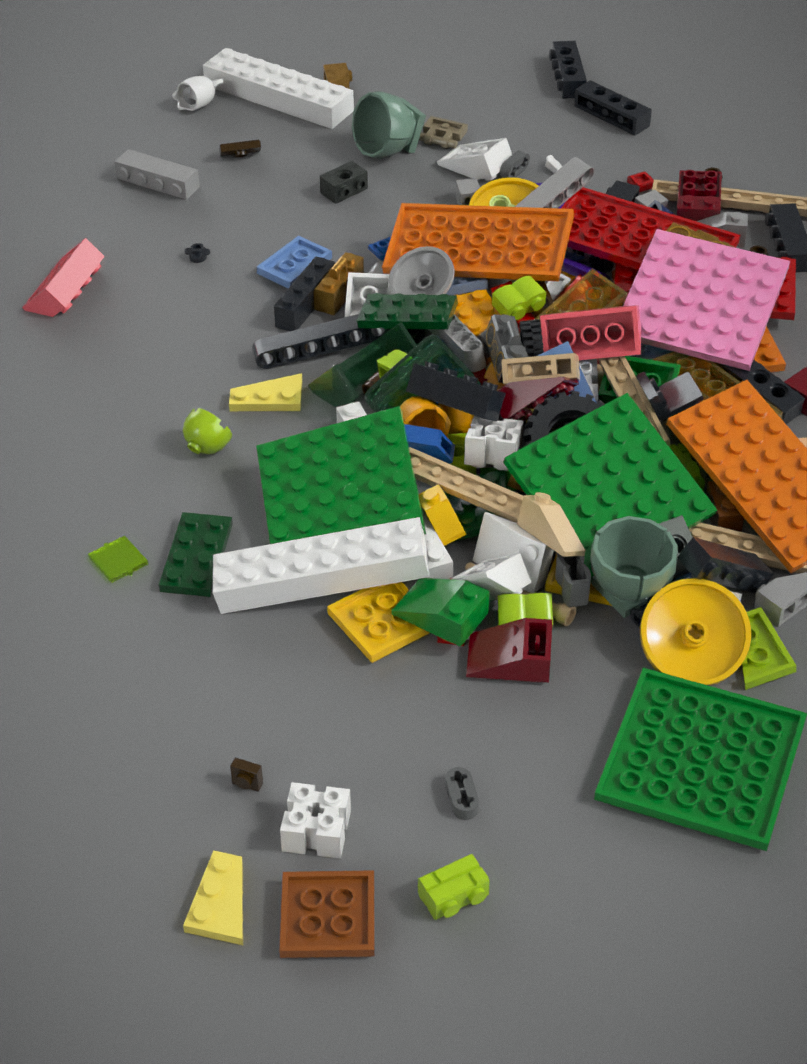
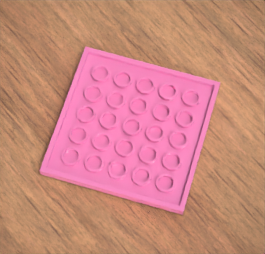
[623,229,790,371]

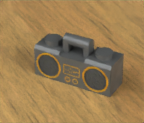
[484,314,528,383]

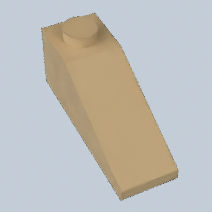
[502,353,580,384]
[517,492,585,557]

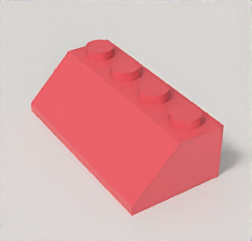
[22,238,105,317]
[540,305,641,360]

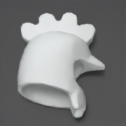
[172,76,223,111]

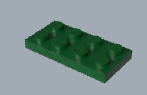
[357,293,458,330]
[159,512,233,597]

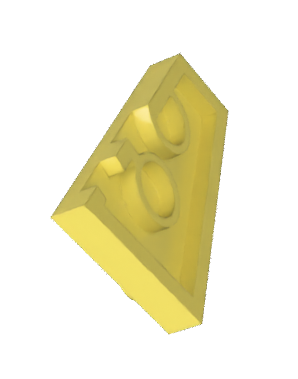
[229,373,302,411]
[183,850,243,945]

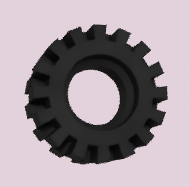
[519,319,544,357]

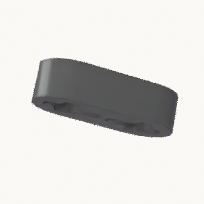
[500,150,530,178]
[446,767,479,820]

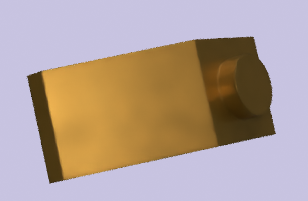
[323,63,352,89]

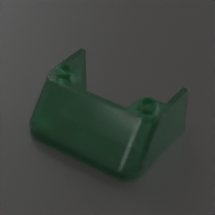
[308,322,421,408]
[365,335,482,413]

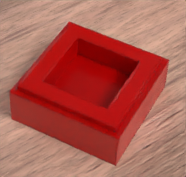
[627,171,654,193]

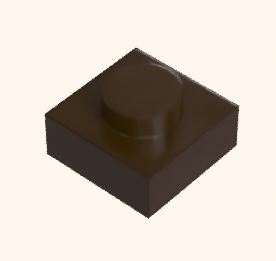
[230,757,263,792]

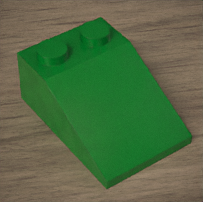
[598,356,681,404]
[391,578,490,647]

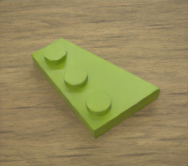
[742,607,796,690]

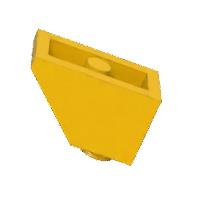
[419,484,466,546]

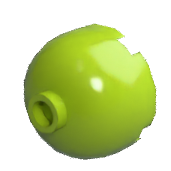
[183,408,232,455]

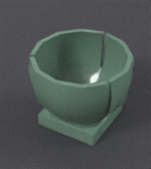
[351,91,426,159]
[590,516,678,618]

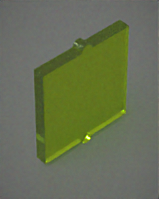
[88,535,148,583]

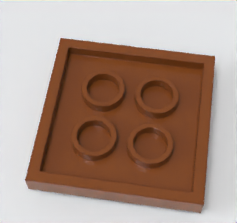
[279,870,375,958]

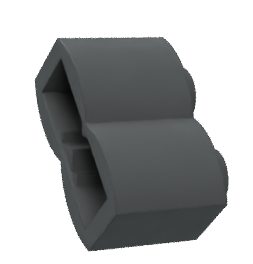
[555,553,591,607]

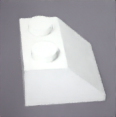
[451,553,531,601]

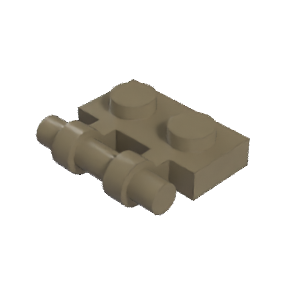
[419,116,468,149]

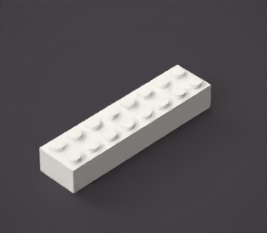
[203,48,354,129]
[213,517,429,614]

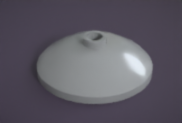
[388,247,455,295]

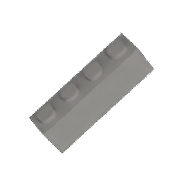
[115,149,200,200]

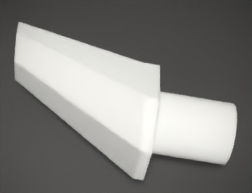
[545,155,562,173]

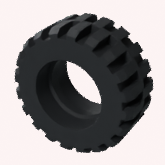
[522,391,605,448]

